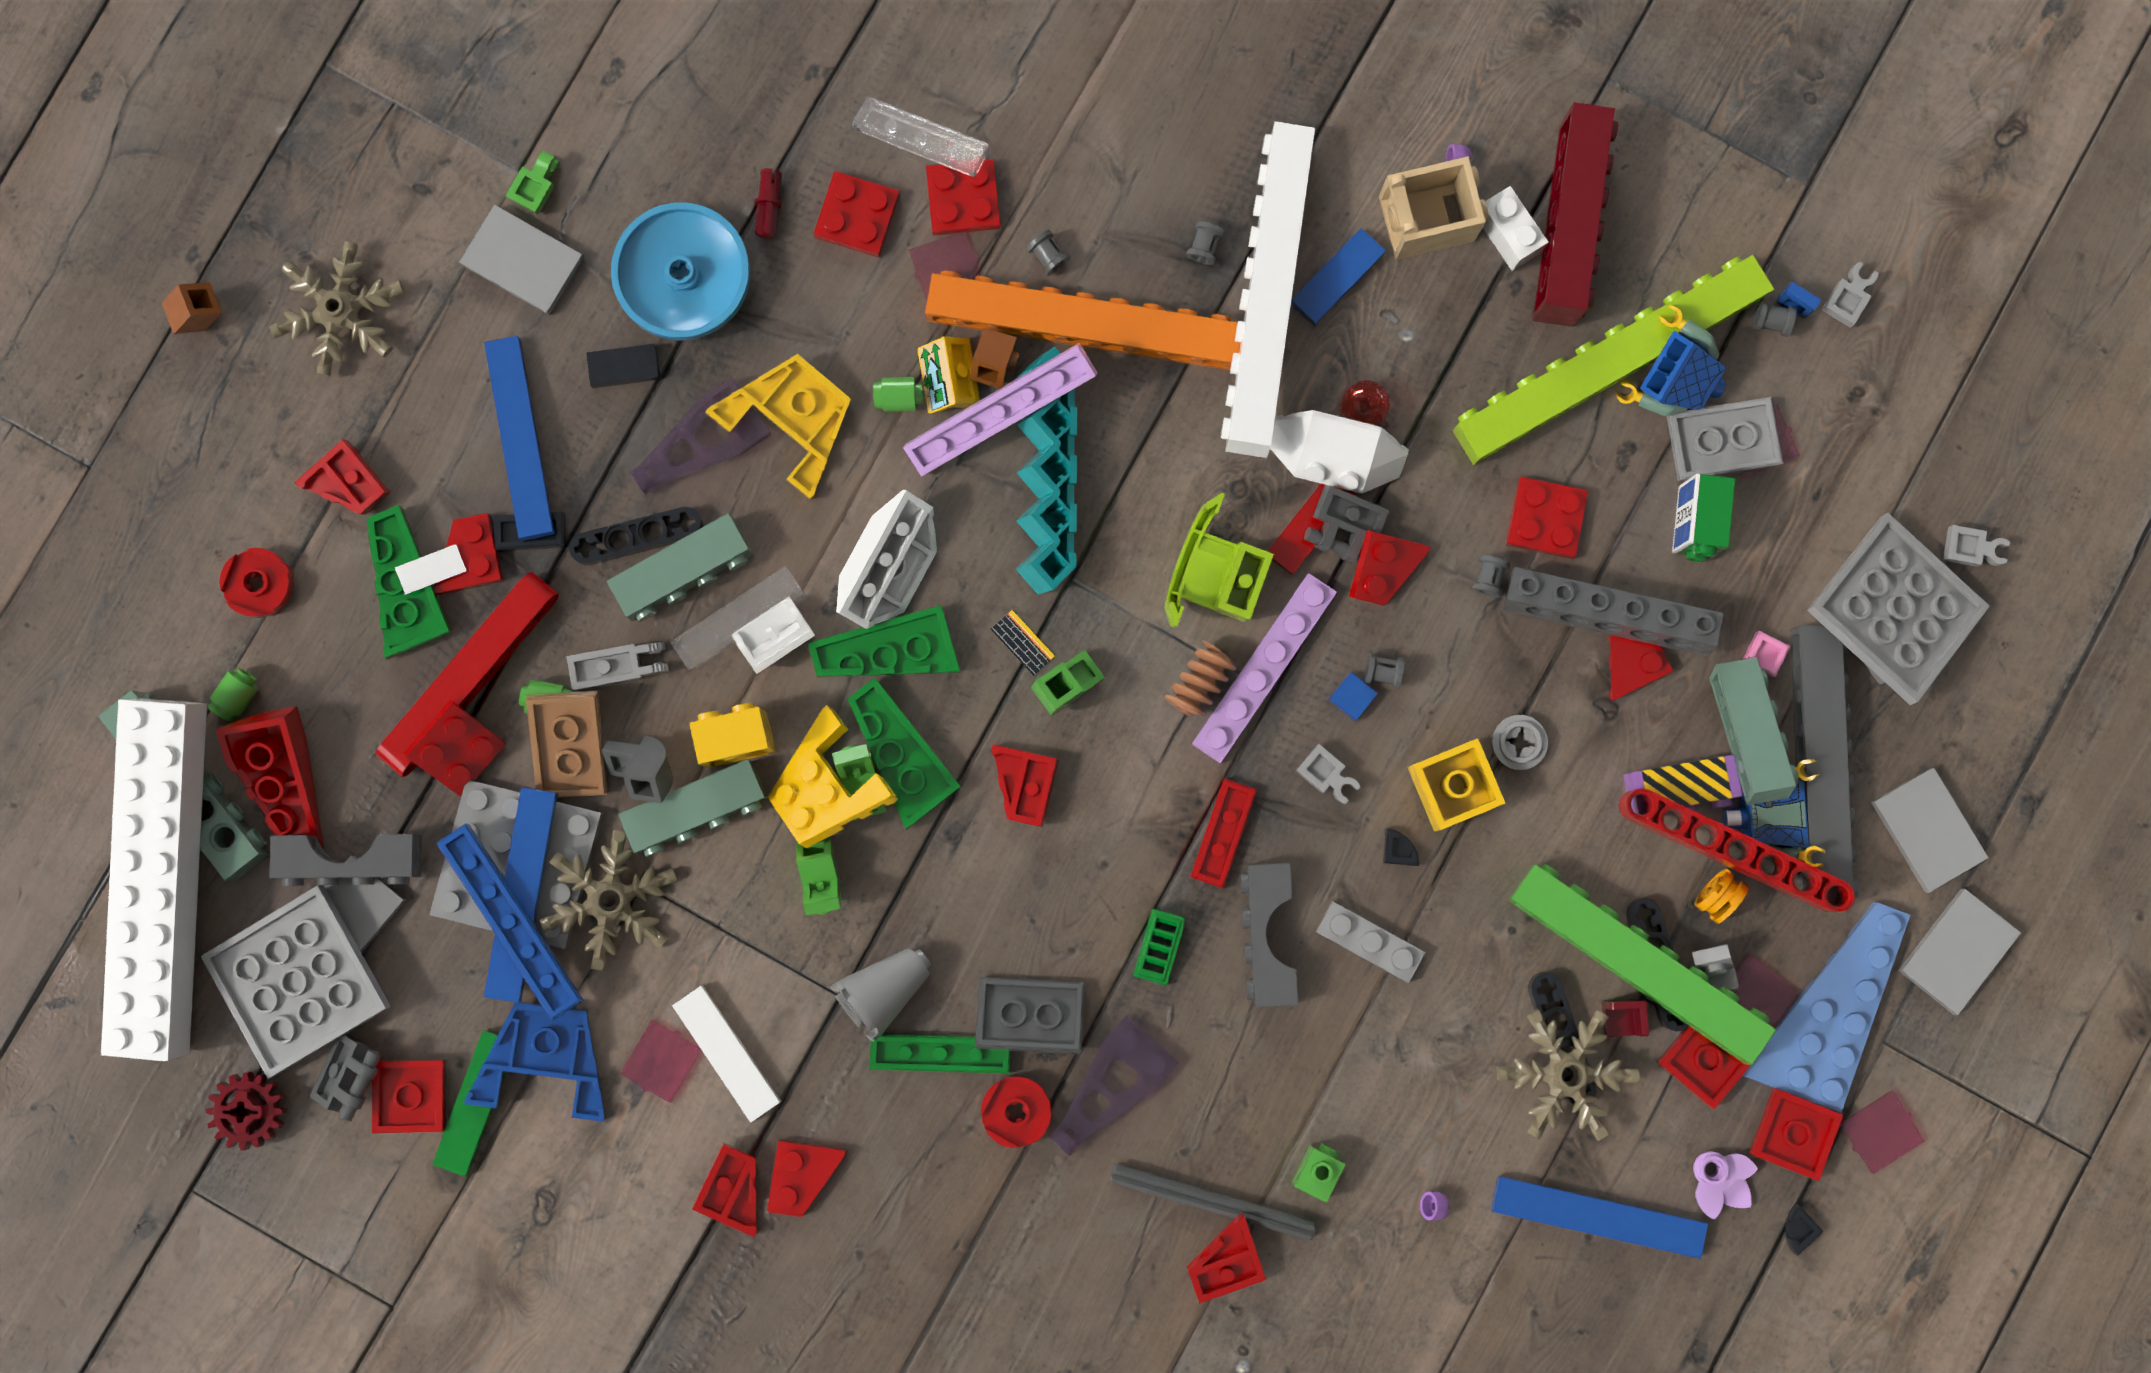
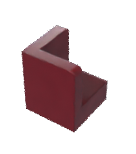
[1602,999,1649,1037]

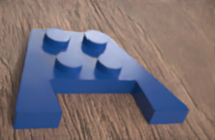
[464,1002,605,1122]

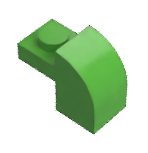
[1031,650,1105,716]
[832,744,887,821]
[796,837,843,916]

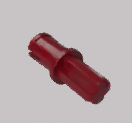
[754,169,782,239]

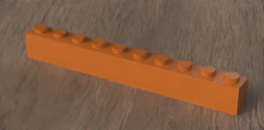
[925,271,1241,370]

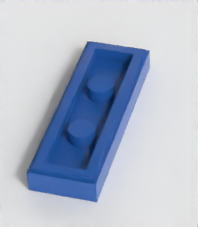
[1291,228,1386,326]

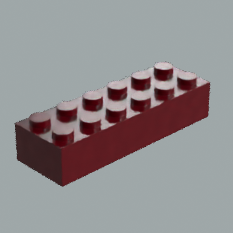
[1532,102,1618,327]

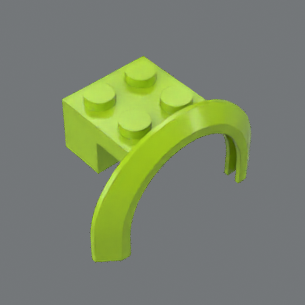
[1165,493,1274,628]

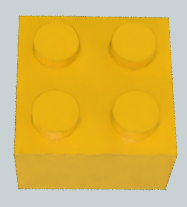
[689,703,777,768]
[1407,738,1506,832]

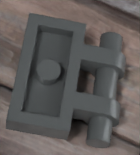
[1304,485,1389,563]
[310,1034,382,1121]

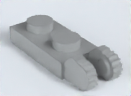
[566,642,669,692]

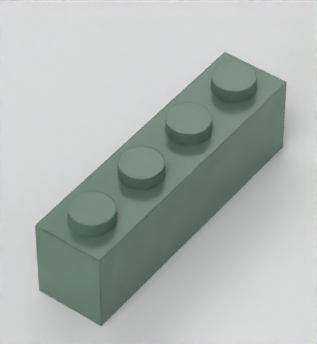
[606,513,753,622]
[1709,657,1798,805]
[618,759,768,857]

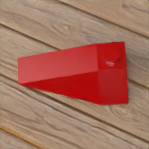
[216,706,324,848]

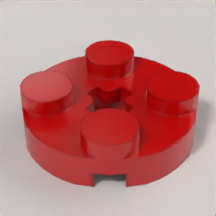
[219,548,293,618]
[981,1076,1051,1148]

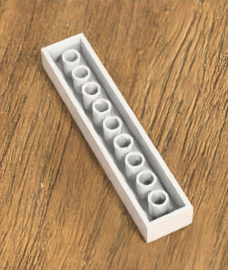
[101,699,207,1061]

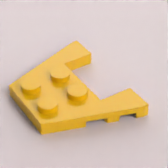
[705,354,851,499]
[768,705,898,848]

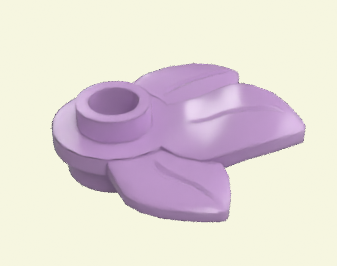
[1693,1151,1758,1219]

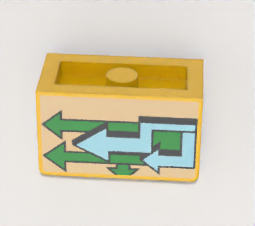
[918,336,980,414]

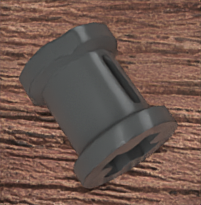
[1186,221,1225,265]
[1026,230,1070,276]
[1752,299,1797,337]
[1471,555,1511,597]
[1364,652,1405,689]

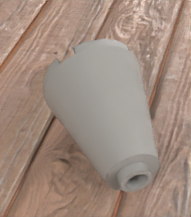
[831,948,931,1042]

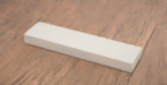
[672,985,781,1123]

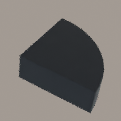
[1383,828,1419,866]
[1785,1204,1824,1256]

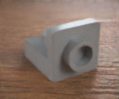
[1692,945,1739,991]

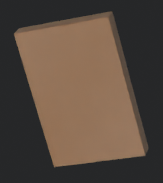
[526,691,609,797]

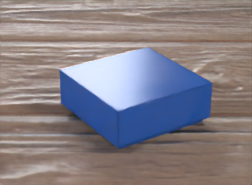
[1776,282,1821,318]
[1328,672,1378,721]

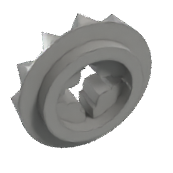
[1491,715,1548,770]

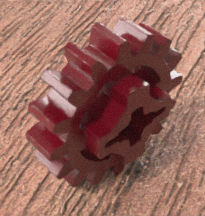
[205,1072,288,1151]

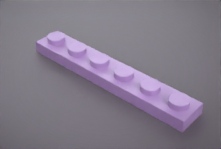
[903,343,1098,476]
[1192,573,1337,763]

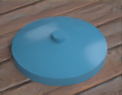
[611,203,750,341]

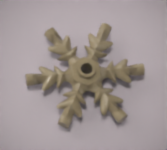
[269,241,405,377]
[540,830,677,971]
[1496,1009,1640,1141]

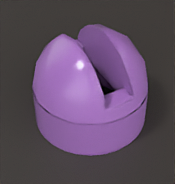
[1445,144,1473,164]
[1420,1191,1451,1221]

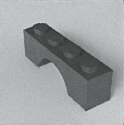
[270,834,422,886]
[1240,863,1298,1007]

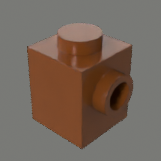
[162,282,222,334]
[970,328,1020,388]

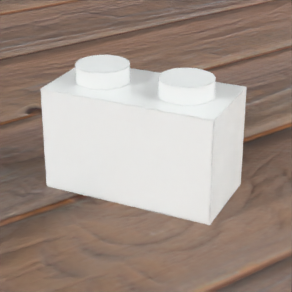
[1483,186,1548,271]

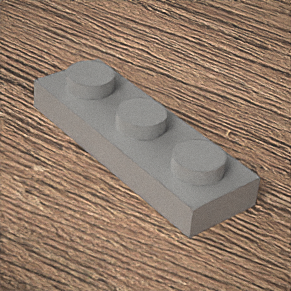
[1315,901,1425,983]

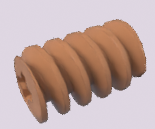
[1164,640,1236,717]

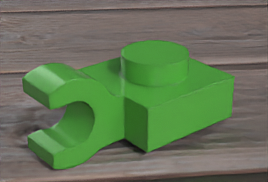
[506,150,560,215]

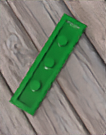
[432,1030,507,1177]
[869,1034,1011,1074]

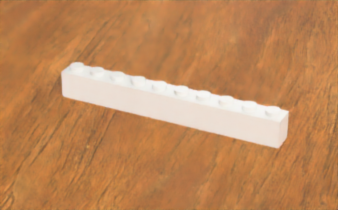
[1221,122,1315,458]

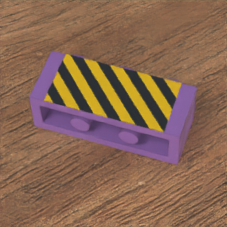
[1623,755,1742,814]

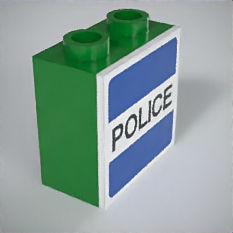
[1672,474,1735,562]

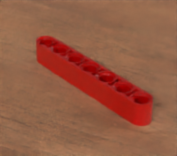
[375,572,559,778]
[1619,788,1855,912]

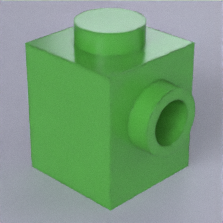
[1292,1143,1346,1203]

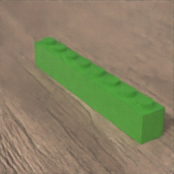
[1508,864,1776,1065]

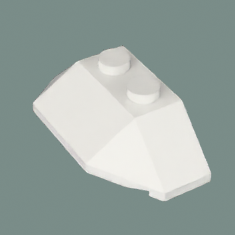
[1270,410,1409,494]
[836,489,937,629]

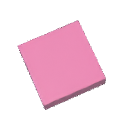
[1743,631,1790,678]

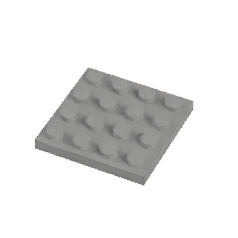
[1807,513,1990,705]
[429,780,604,949]
[201,885,391,1079]

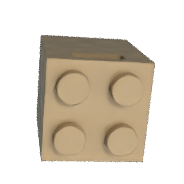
[1379,156,1488,261]

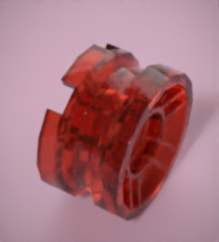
[1339,380,1390,426]

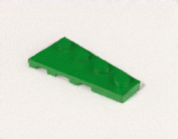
[366,505,452,660]
[807,605,961,678]
[847,677,961,830]

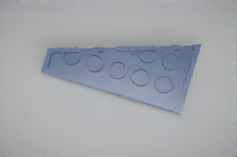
[1742,902,1910,1113]

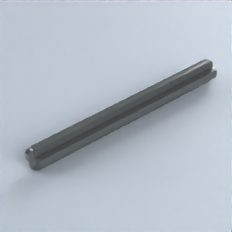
[1110,1164,1316,1240]

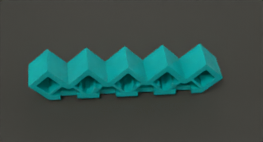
[1015,347,1077,595]

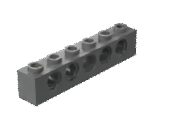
[1503,567,1724,657]

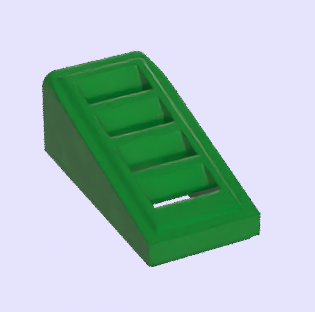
[1133,909,1186,986]

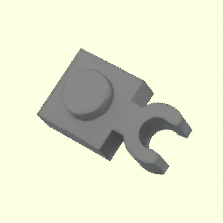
[1821,262,1879,328]
[1943,525,2010,567]
[1296,744,1360,804]

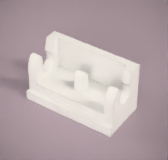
[731,596,815,674]

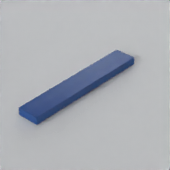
[484,336,555,541]
[484,787,558,1003]
[436,823,584,1021]
[1491,1176,1708,1259]

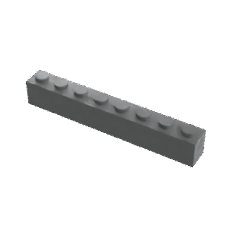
[1790,625,1858,906]

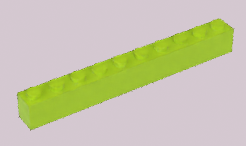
[1452,255,1774,466]

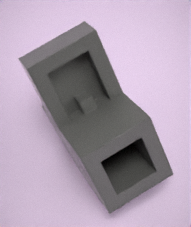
[602,735,673,803]

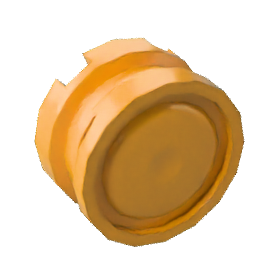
[1694,868,1749,924]

